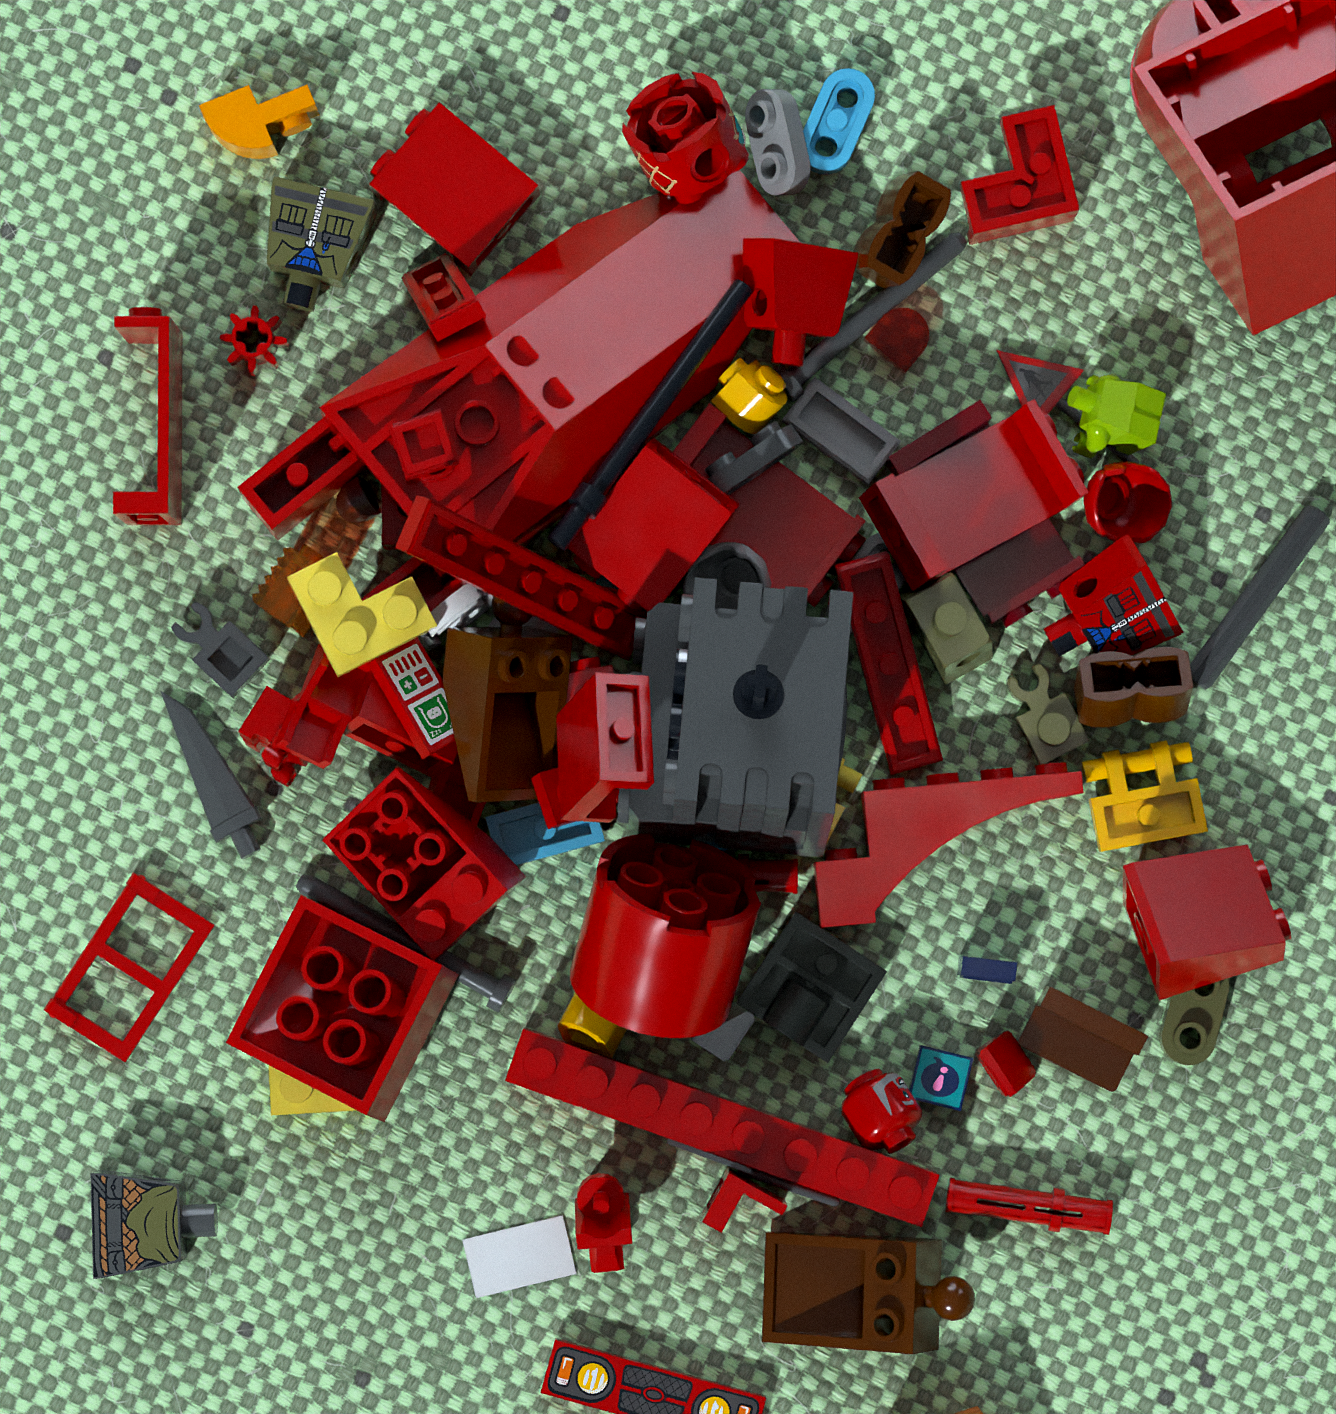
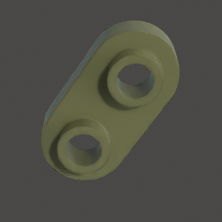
[1159,978,1230,1065]

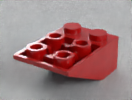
[322,767,527,961]

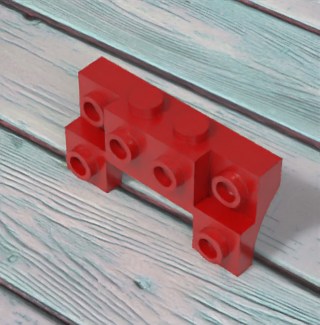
[275,644,486,826]

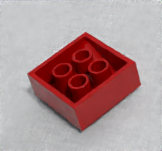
[226,895,459,1122]

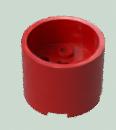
[570,833,762,1038]

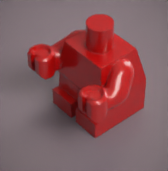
[238,686,308,787]

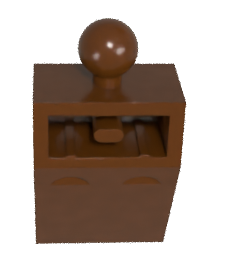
[442,596,573,803]
[762,1232,975,1354]

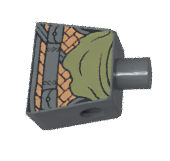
[90,1170,218,1279]

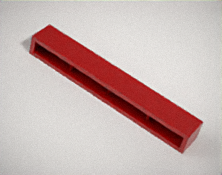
[505,1028,940,1227]

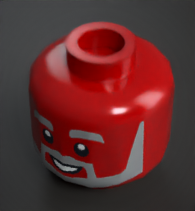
[841,1068,922,1154]

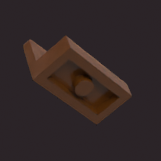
[1018,986,1148,1092]

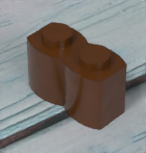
[853,171,951,288]
[1074,647,1193,728]

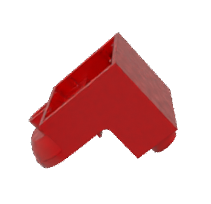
[1130,0,1336,336]

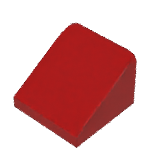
[975,1031,1036,1097]

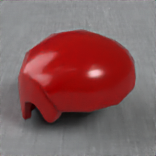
[1083,461,1173,544]

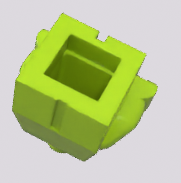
[1067,374,1166,459]

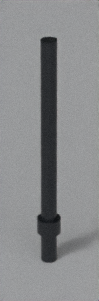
[547,279,753,551]

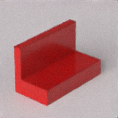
[701,1167,788,1233]

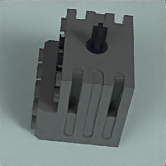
[617,577,853,858]

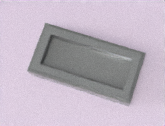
[782,377,901,486]

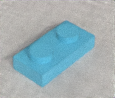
[485,802,605,866]

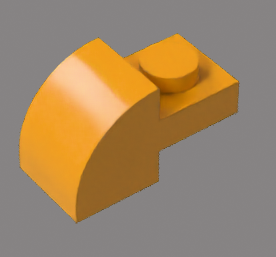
[199,85,320,159]

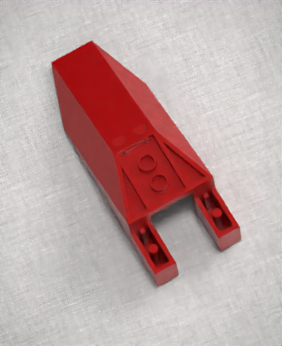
[237,170,801,612]

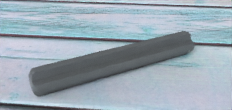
[1190,505,1330,690]

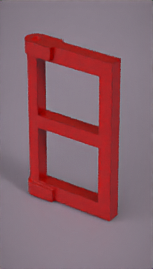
[43,872,215,1062]

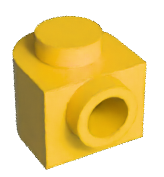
[711,357,787,434]
[558,993,627,1058]

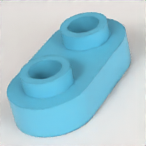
[803,68,875,175]

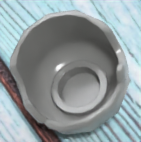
[682,542,772,610]

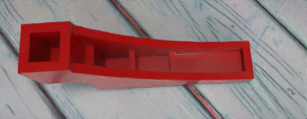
[813,762,1084,928]

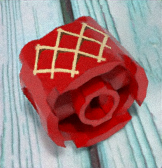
[622,72,749,204]

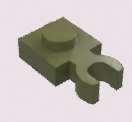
[1006,663,1090,765]

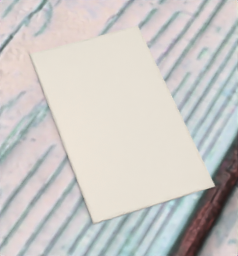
[462,1215,577,1298]

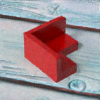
[960,105,1080,245]

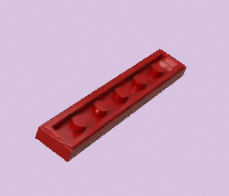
[395,495,648,661]

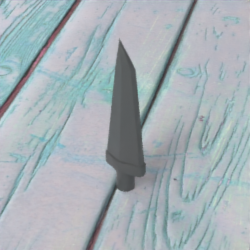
[161,691,263,859]

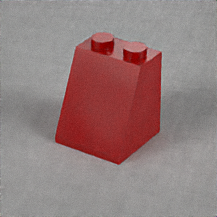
[1123,844,1291,1000]

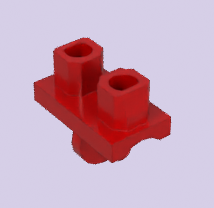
[575,1173,633,1273]

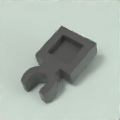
[171,602,270,698]

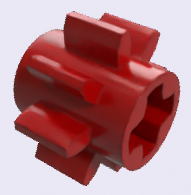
[219,305,289,376]

